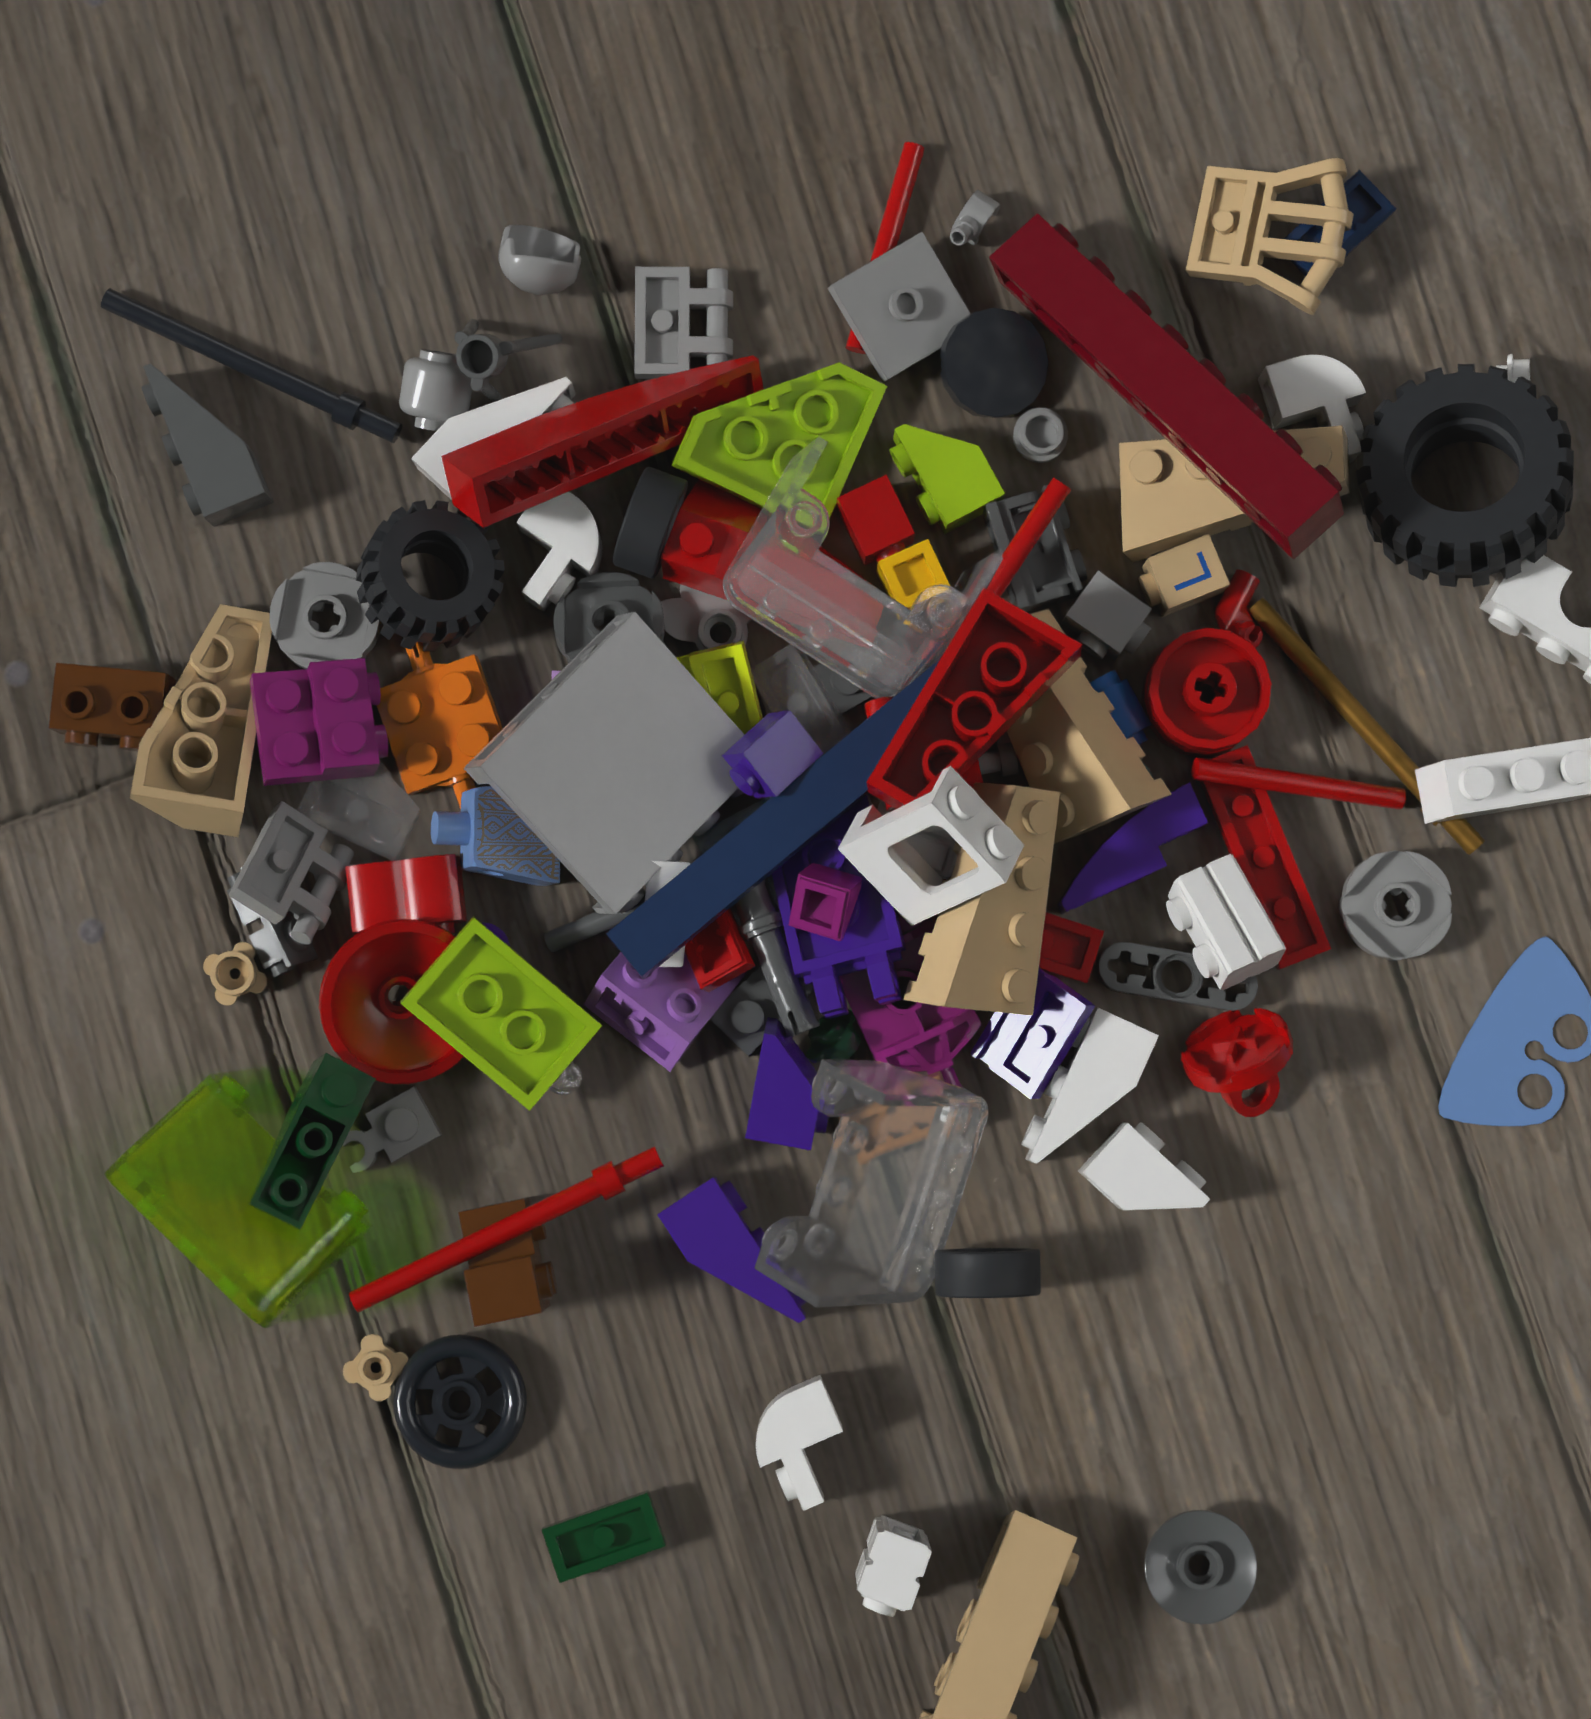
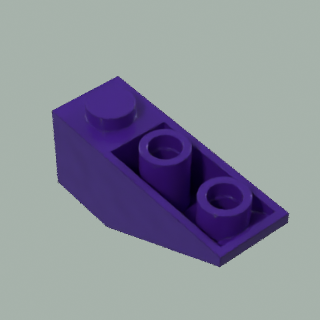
[657,1176,809,1323]

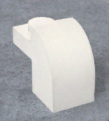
[1258,355,1366,463]
[516,492,602,613]
[756,1375,843,1511]

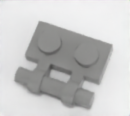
[634,266,733,379]
[228,801,354,944]

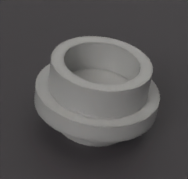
[1013,408,1068,463]

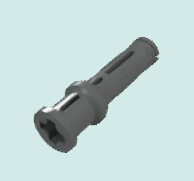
[734,875,820,1038]

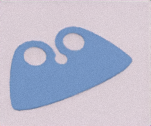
[1438,936,1591,1126]

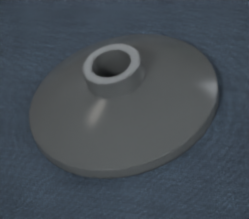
[1144,1510,1257,1625]

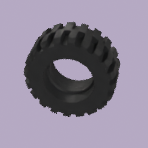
[1356,364,1574,587]

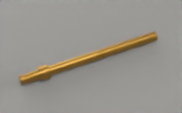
[1248,597,1485,855]

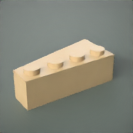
[1119,425,1350,562]
[1007,609,1172,844]
[919,1510,1079,1719]

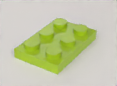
[400,916,602,1111]

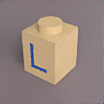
[1138,534,1230,617]

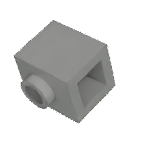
[1062,571,1152,661]

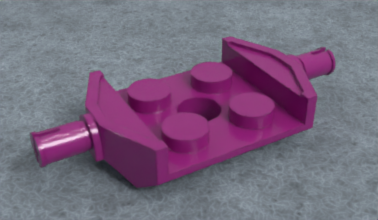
[839,911,981,1102]

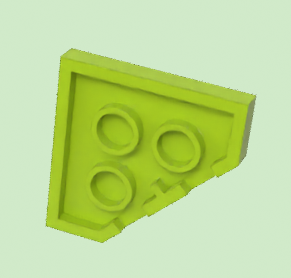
[671,362,887,536]

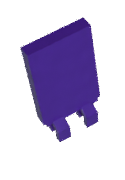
[772,794,906,1019]

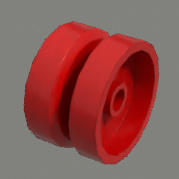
[1141,628,1272,757]

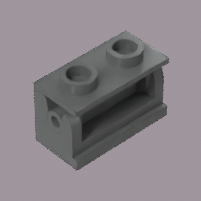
[982,485,1087,613]

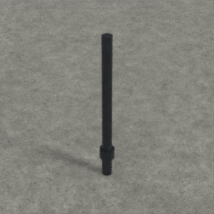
[101,288,402,443]

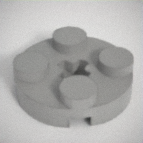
[269,562,382,669]
[1338,850,1452,961]

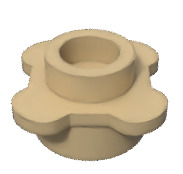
[203,942,267,1006]
[343,1334,409,1401]

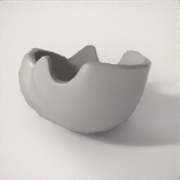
[498,225,581,295]

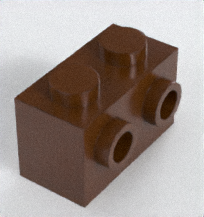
[49,663,177,752]

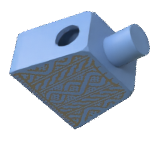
[431,786,560,886]

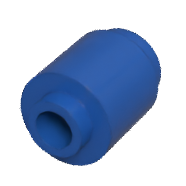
[1090,670,1152,745]

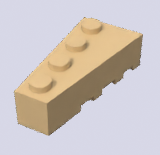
[903,782,1060,1015]

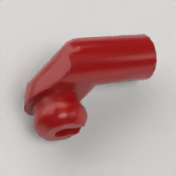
[1215,569,1263,648]

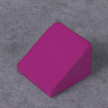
[789,863,862,941]

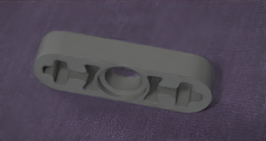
[1096,942,1258,1011]

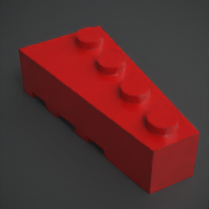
[866,588,1083,809]

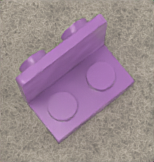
[583,951,747,1072]

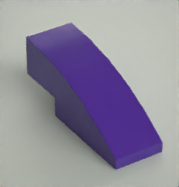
[1057,782,1208,915]

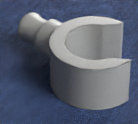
[950,190,1001,246]

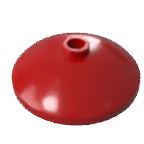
[319,919,464,1084]

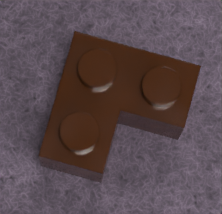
[458,1197,558,1327]

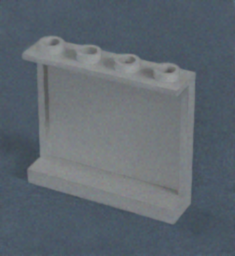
[463,612,745,914]

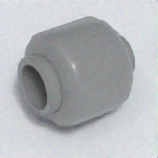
[399,349,472,431]

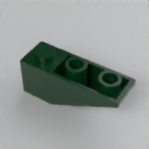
[248,1053,376,1230]

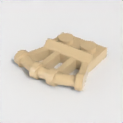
[1186,158,1354,315]

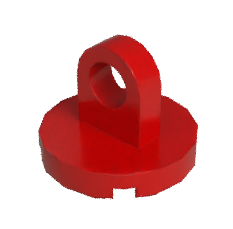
[1181,1008,1293,1117]

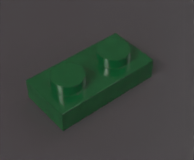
[541,1490,666,1583]

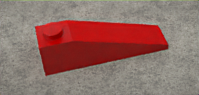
[661,479,888,648]

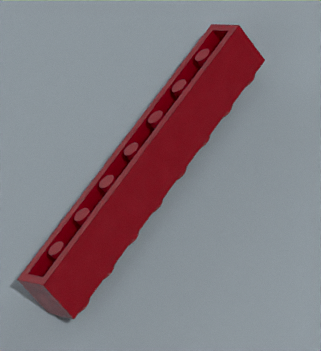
[989,213,1344,560]

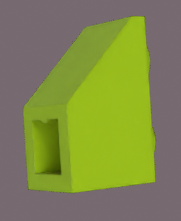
[889,424,1005,534]

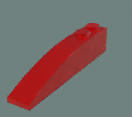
[441,355,764,528]

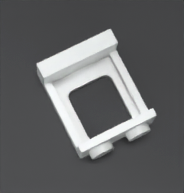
[838,766,1024,926]

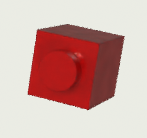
[836,474,915,566]

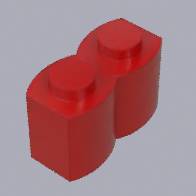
[345,854,467,934]

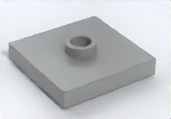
[828,232,970,383]

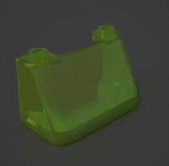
[104,1073,373,1328]

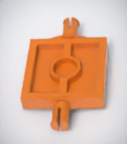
[377,642,503,810]

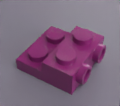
[250,658,388,786]

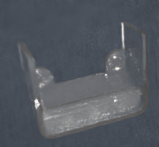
[723,436,1003,699]

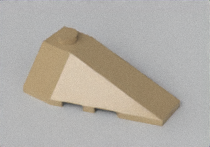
[130,604,272,837]

